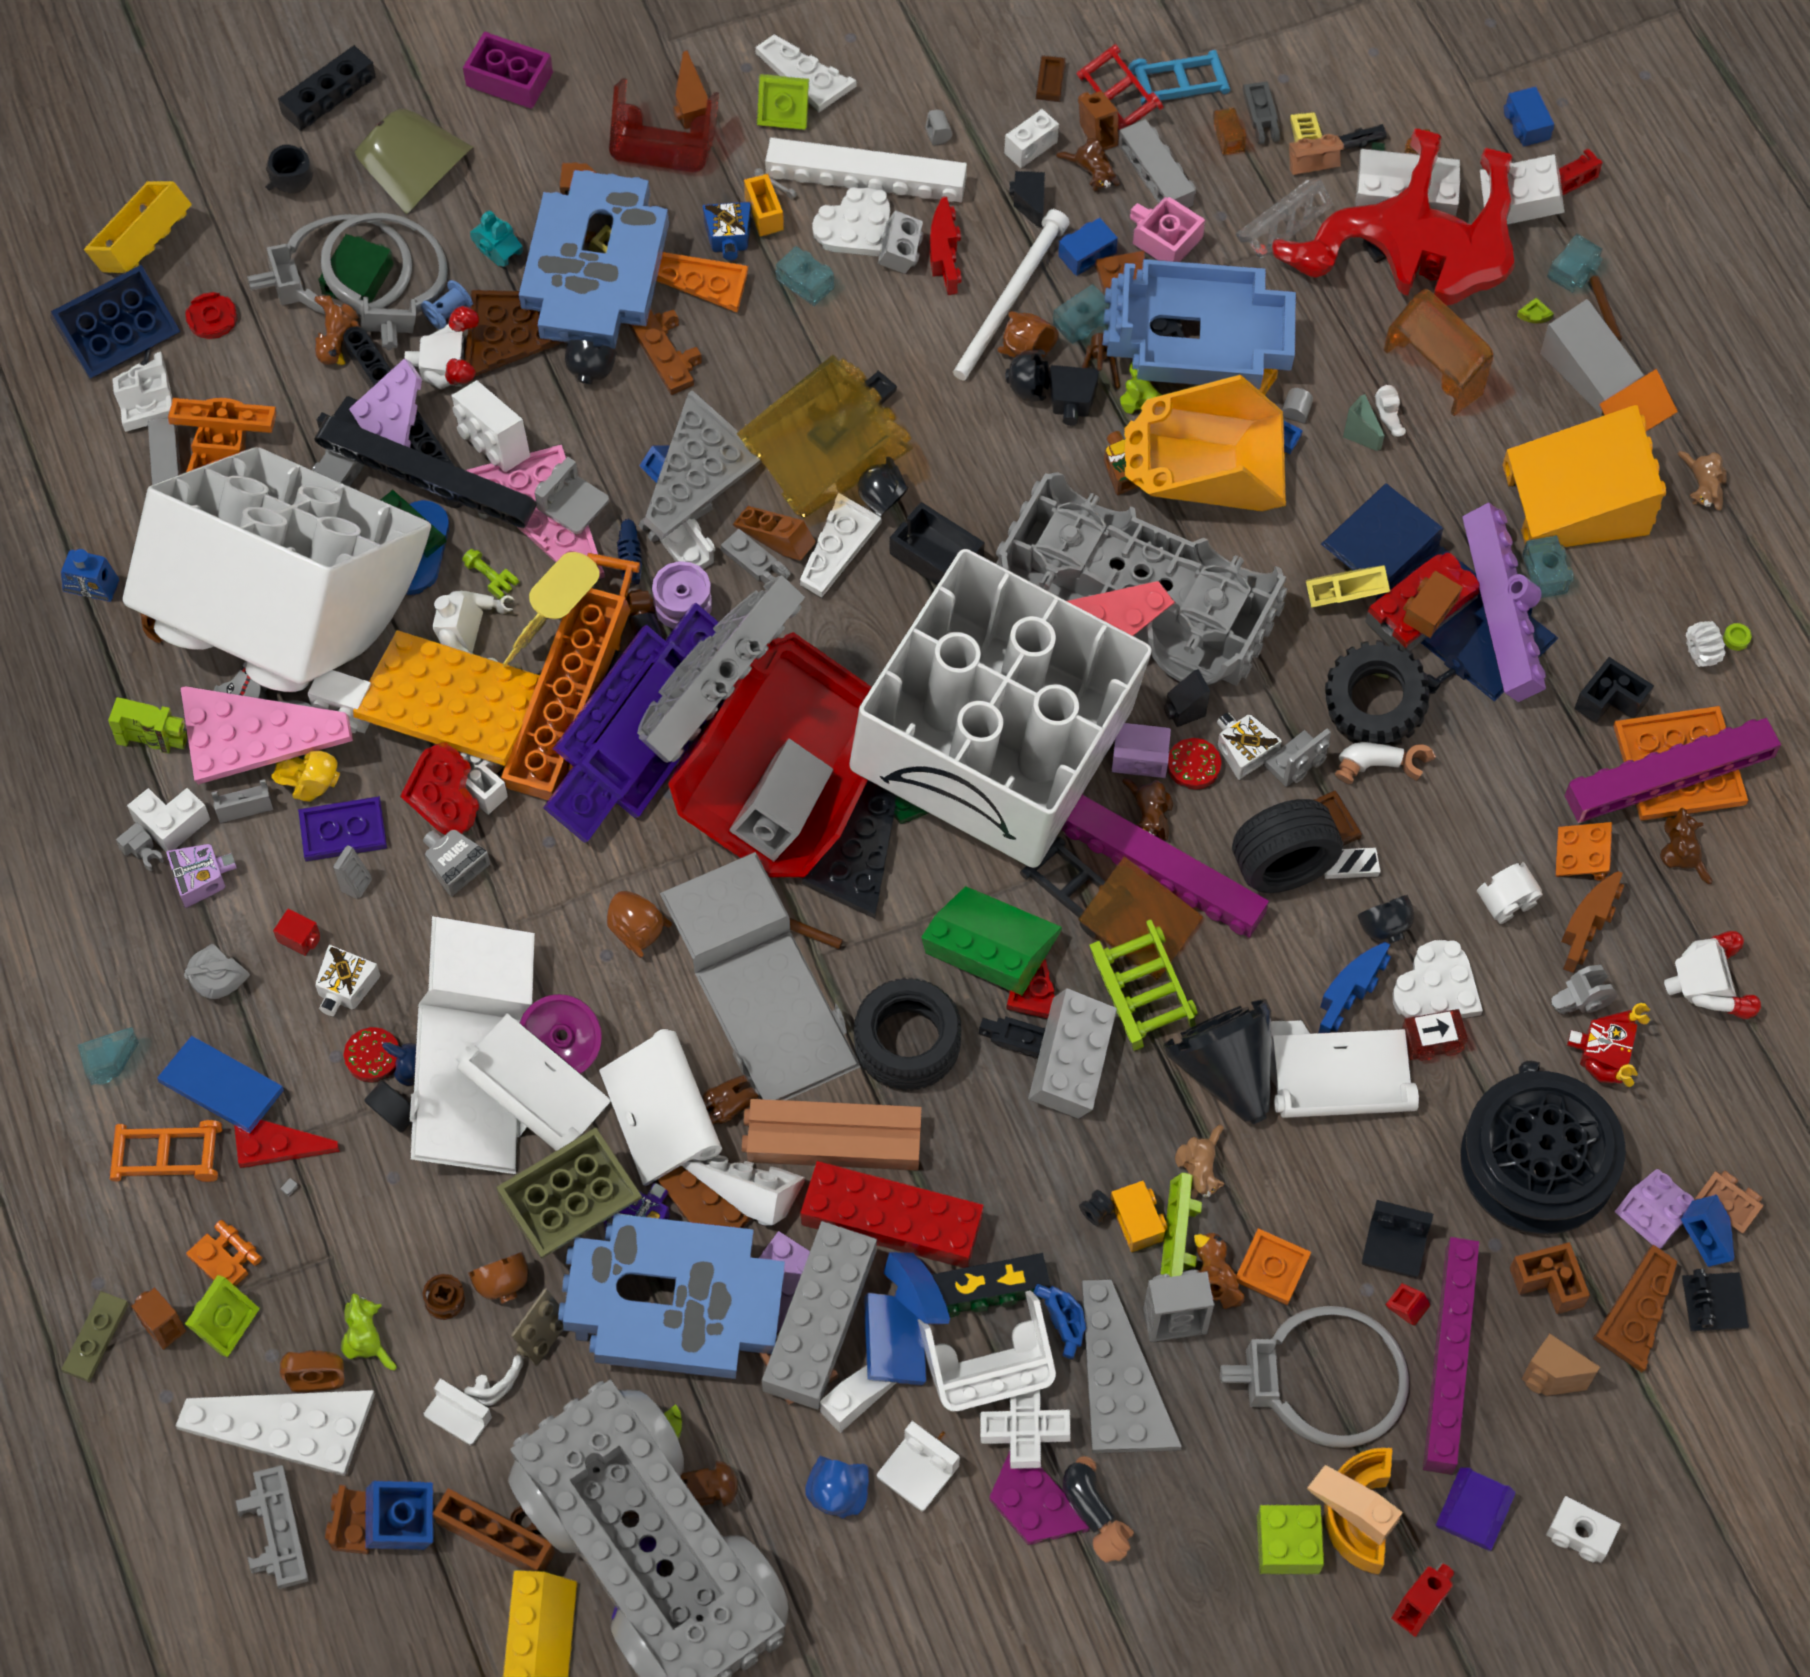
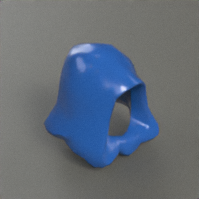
[805,1456,869,1518]

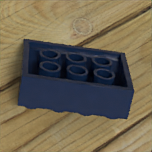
[50,265,180,379]

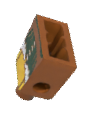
[1104,431,1139,495]

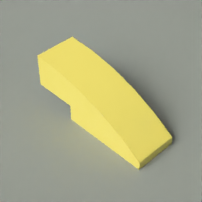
[1306,565,1390,608]

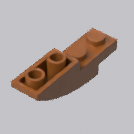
[1561,871,1624,973]

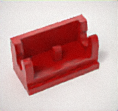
[1559,149,1603,196]

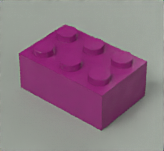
[463,31,553,109]

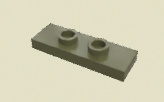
[61,1291,129,1383]

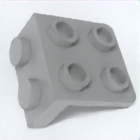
[535,457,609,534]

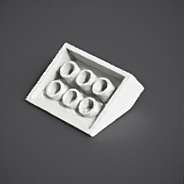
[1355,149,1460,216]

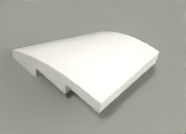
[113,352,173,432]

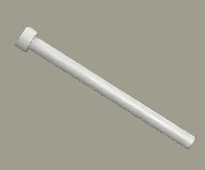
[953,209,1070,381]

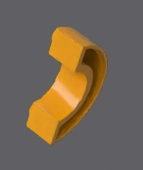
[1324,1448,1392,1575]

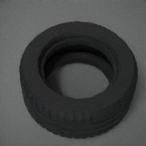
[1232,799,1343,893]
[854,978,962,1090]

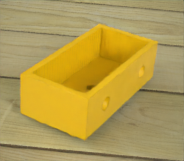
[83,181,192,273]

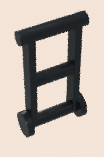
[1020,837,1134,938]

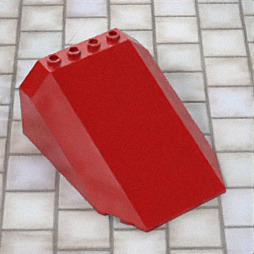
[668,632,872,877]

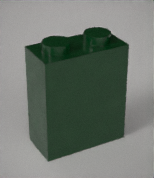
[318,234,394,304]

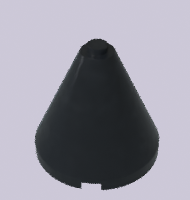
[1163,999,1271,1124]

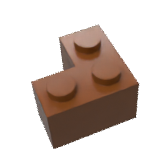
[1510,1242,1590,1314]

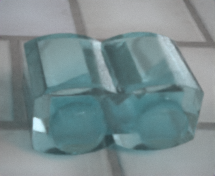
[1547,234,1603,293]

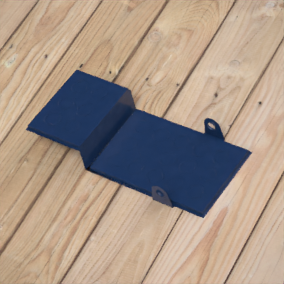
[1321,483,1559,701]

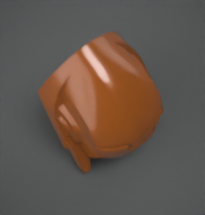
[998,311,1059,358]
[607,891,672,958]

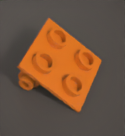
[1555,822,1612,881]

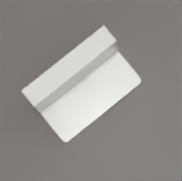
[424,1379,492,1446]

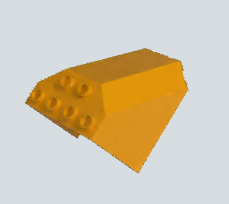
[1124,375,1286,511]

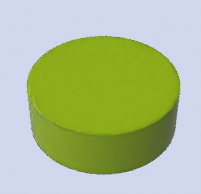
[1723,623,1751,651]

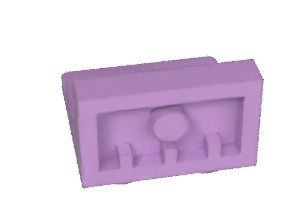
[1112,723,1171,778]
[1615,1169,1694,1249]

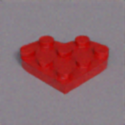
[400,742,479,835]

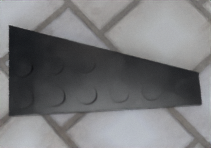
[802,780,897,919]

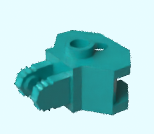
[470,210,523,267]

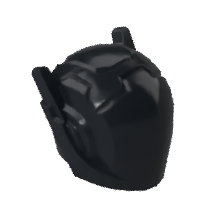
[265,144,313,193]
[858,456,909,517]

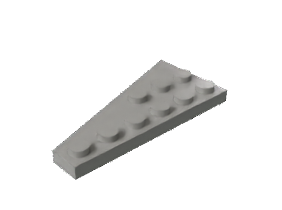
[1082,1280,1182,1453]

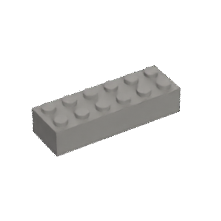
[762,1221,877,1410]

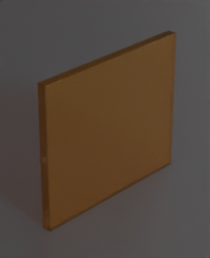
[1078,856,1203,980]

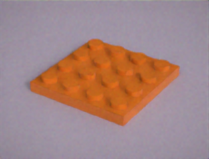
[1613,706,1748,821]

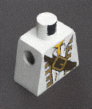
[1217,713,1282,780]
[315,945,380,1016]

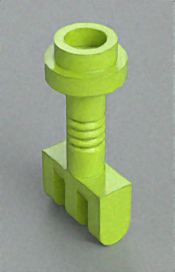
[462,549,519,599]

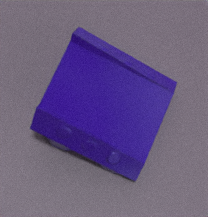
[1435,1468,1516,1551]

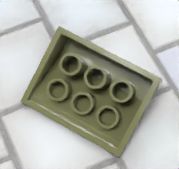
[496,1127,642,1259]

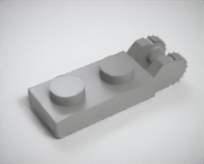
[721,529,790,584]

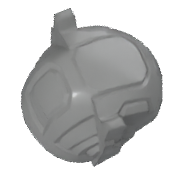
[184,944,250,999]

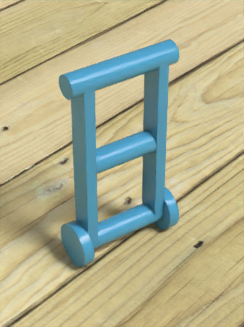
[1128,50,1231,105]

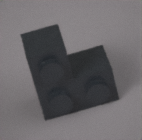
[1574,657,1654,724]

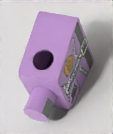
[166,844,237,908]

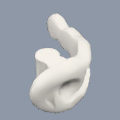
[1375,385,1406,437]
[464,1355,524,1406]

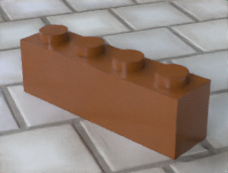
[433,1488,555,1572]

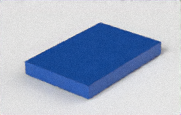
[864,1293,926,1385]

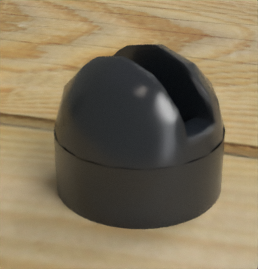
[1519,1060,1540,1073]

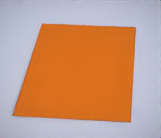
[1599,369,1678,432]

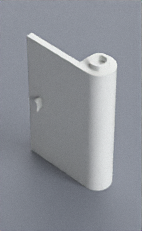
[456,1013,611,1151]
[599,1029,722,1186]
[1272,1029,1419,1118]

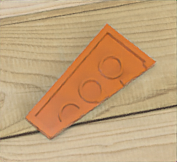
[656,252,748,313]

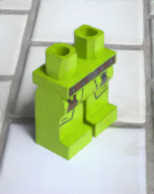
[108,697,188,754]

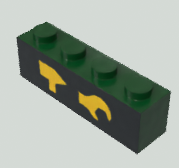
[931,1253,1051,1318]

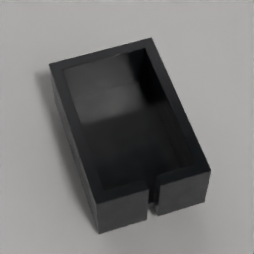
[889,502,985,585]

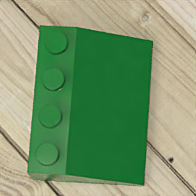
[921,886,1062,995]

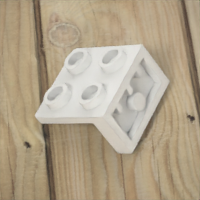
[877,1421,960,1511]

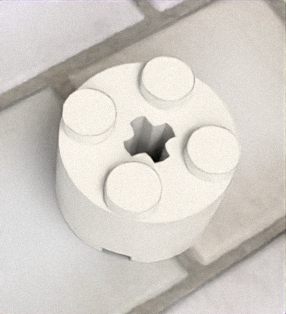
[1477,862,1543,924]

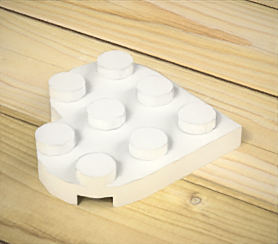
[812,187,890,256]
[1392,940,1483,1024]

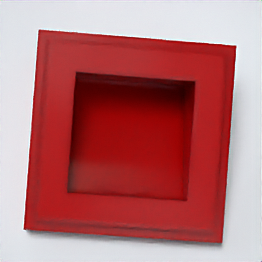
[1385,1283,1430,1326]

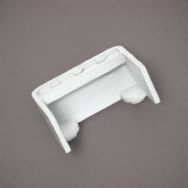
[918,1290,1056,1411]

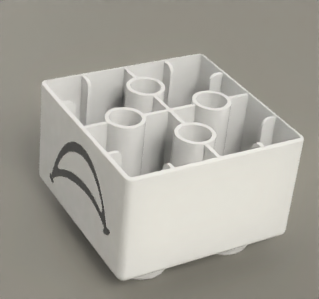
[849,549,1152,868]

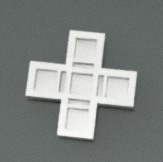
[981,1390,1070,1468]

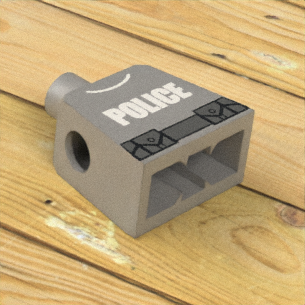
[423,830,490,897]

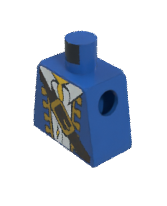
[703,202,751,261]

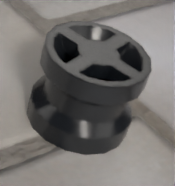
[1079,1190,1115,1226]

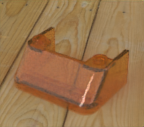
[1384,289,1493,416]

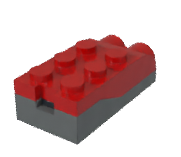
[1365,553,1480,651]

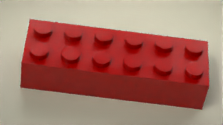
[801,1161,984,1268]

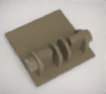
[511,1288,564,1366]

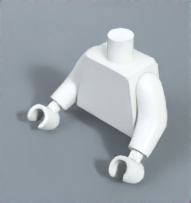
[433,591,514,662]

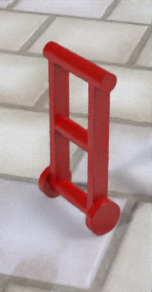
[1076,44,1164,132]

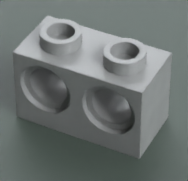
[877,210,924,274]

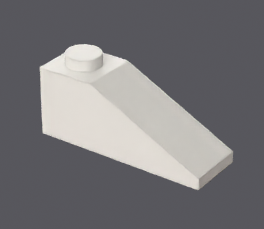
[820,1365,896,1433]

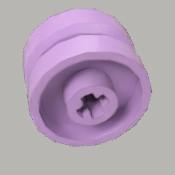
[652,561,712,629]

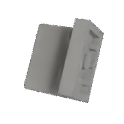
[1264,728,1331,787]

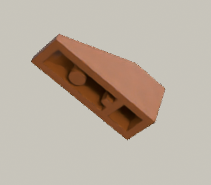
[673,50,712,129]

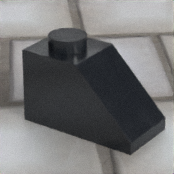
[1009,171,1045,228]
[1164,669,1210,727]

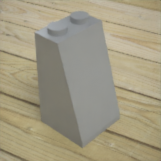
[1540,299,1644,415]
[729,739,833,861]

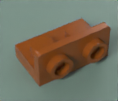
[325,1485,369,1555]

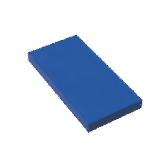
[157,1036,284,1133]

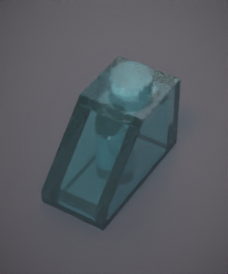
[77,1027,139,1085]

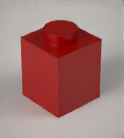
[273,908,320,956]

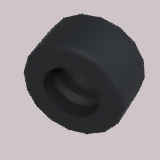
[364,1080,411,1133]

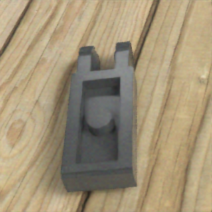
[1243,81,1280,144]

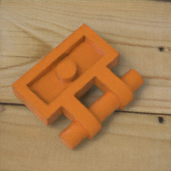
[186,1220,262,1287]

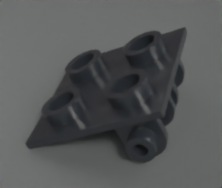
[1682,1269,1749,1332]

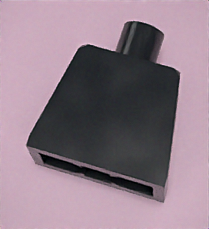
[1049,365,1099,426]

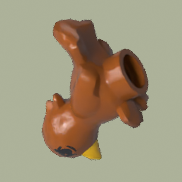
[314,296,362,365]
[1194,1233,1245,1309]

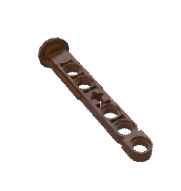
[510,1461,738,1534]

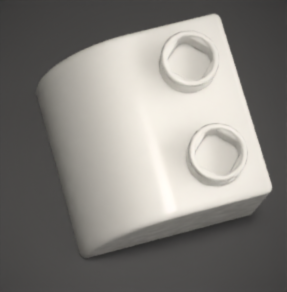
[123,447,431,692]

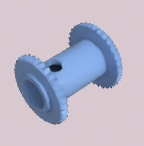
[421,280,473,330]

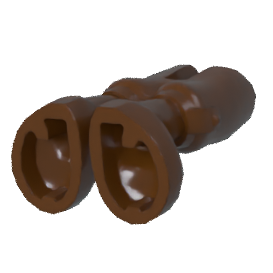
[702,1075,760,1125]

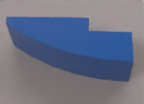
[883,1252,950,1324]

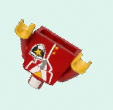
[1567,1003,1650,1087]

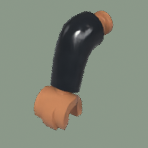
[1063,1456,1134,1562]

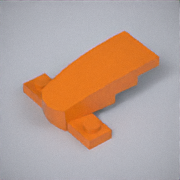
[168,398,277,472]

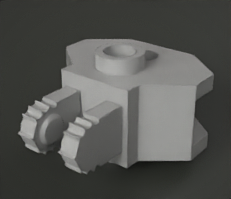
[1551,965,1618,1015]

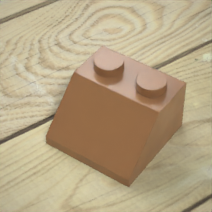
[1522,1334,1600,1396]

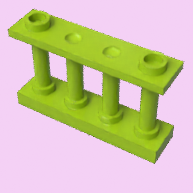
[1089,919,1198,1051]

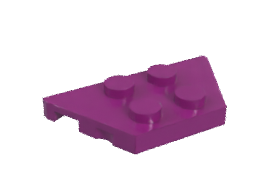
[989,1451,1090,1545]

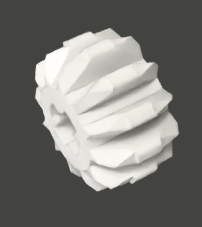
[1686,621,1725,667]

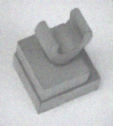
[116,822,164,871]

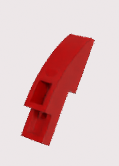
[930,196,962,295]

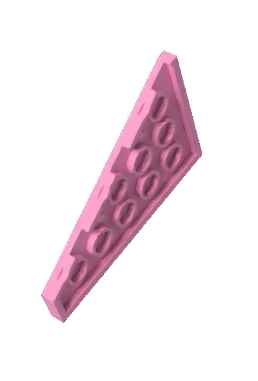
[466,444,605,579]
[180,686,353,785]

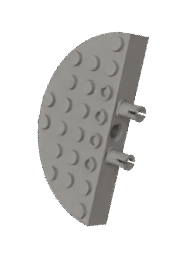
[637,575,805,762]

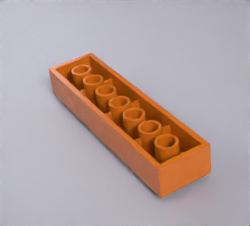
[501,588,631,800]

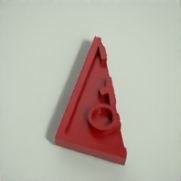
[1006,959,1055,1019]
[234,1120,340,1168]

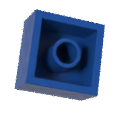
[365,1481,433,1550]

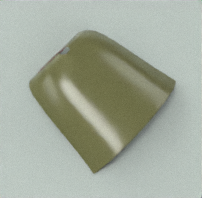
[355,109,473,214]

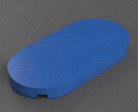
[406,500,449,595]

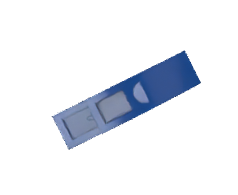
[1318,942,1391,1033]

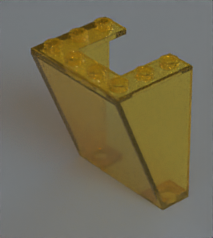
[736,355,914,518]

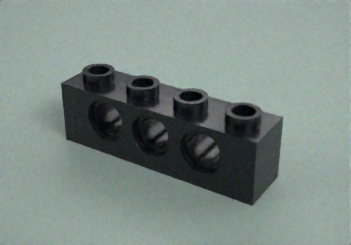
[278,45,376,131]

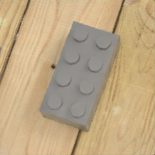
[1028,988,1117,1119]

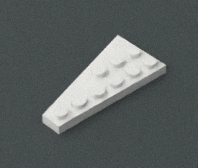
[176,1390,375,1476]

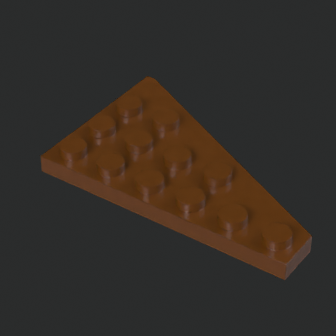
[465,290,564,377]

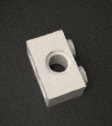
[1546,1496,1620,1563]

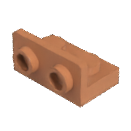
[1289,134,1344,175]
[1695,1170,1765,1233]

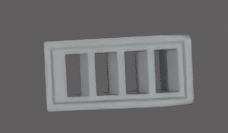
[333,845,372,899]

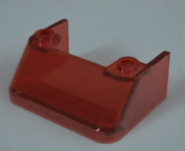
[609,78,719,172]

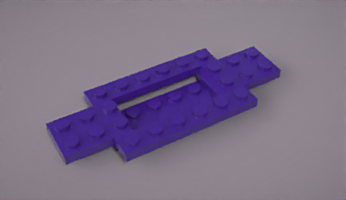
[543,603,719,843]

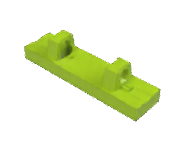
[1160,1172,1202,1277]

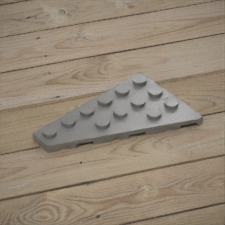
[643,390,765,540]

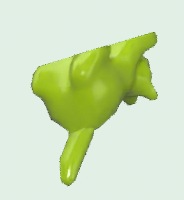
[1120,362,1162,414]
[341,1293,397,1371]

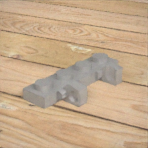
[236,1465,308,1589]

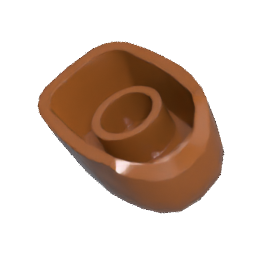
[279,1350,344,1392]

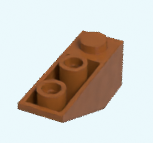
[733,506,816,561]

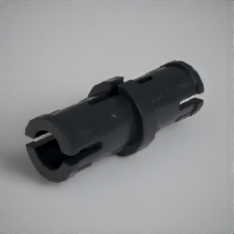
[1338,124,1387,152]

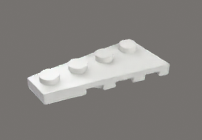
[755,35,856,112]
[800,493,881,598]

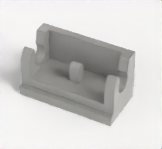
[211,779,273,823]

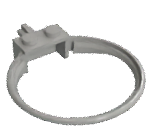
[321,213,448,350]
[247,214,412,317]
[1220,1306,1409,1448]

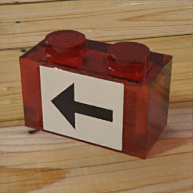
[1401,1009,1468,1061]

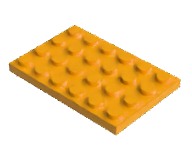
[353,630,540,766]

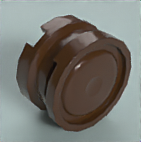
[423,1274,465,1320]

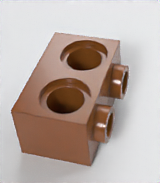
[131,1287,186,1350]

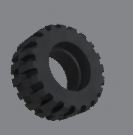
[1325,640,1429,746]

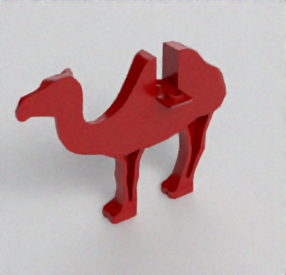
[1272,128,1515,305]

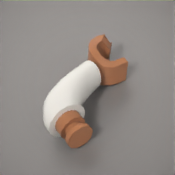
[1335,742,1436,784]

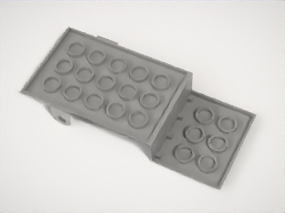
[660,852,861,1100]

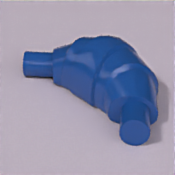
[1034,1284,1086,1359]

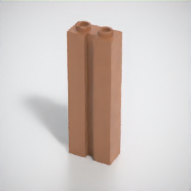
[742,1099,921,1171]

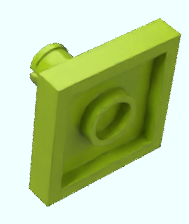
[757,74,810,130]
[185,1275,260,1357]

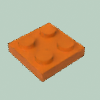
[1236,1228,1311,1305]

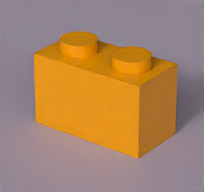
[744,173,784,237]
[1110,1181,1167,1253]

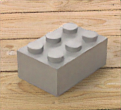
[1143,1270,1214,1342]

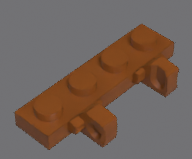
[628,309,702,395]

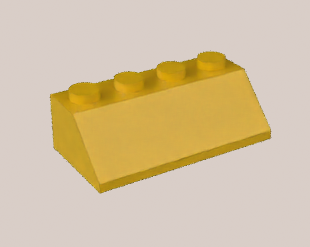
[503,1570,577,1677]

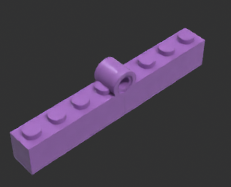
[1462,503,1546,702]

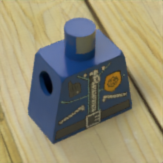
[61,549,120,602]

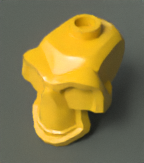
[271,751,340,802]

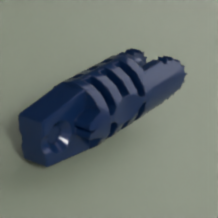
[617,518,642,585]

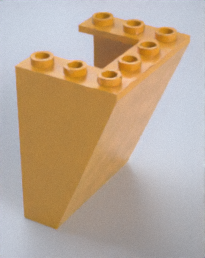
[1503,405,1666,553]

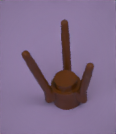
[1082,333,1120,388]

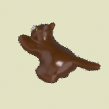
[1056,138,1120,191]
[1122,778,1173,841]
[1660,808,1712,884]

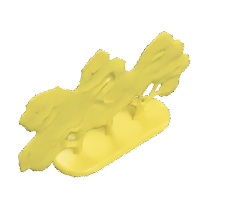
[503,552,599,667]

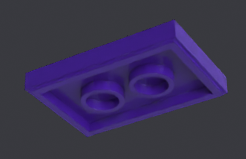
[298,796,387,862]

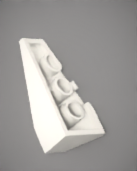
[681,1155,805,1226]

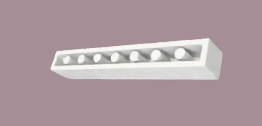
[765,138,967,202]

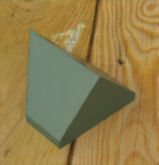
[1343,394,1384,451]

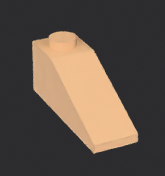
[1307,1465,1403,1545]

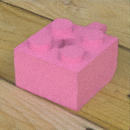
[1130,197,1205,262]

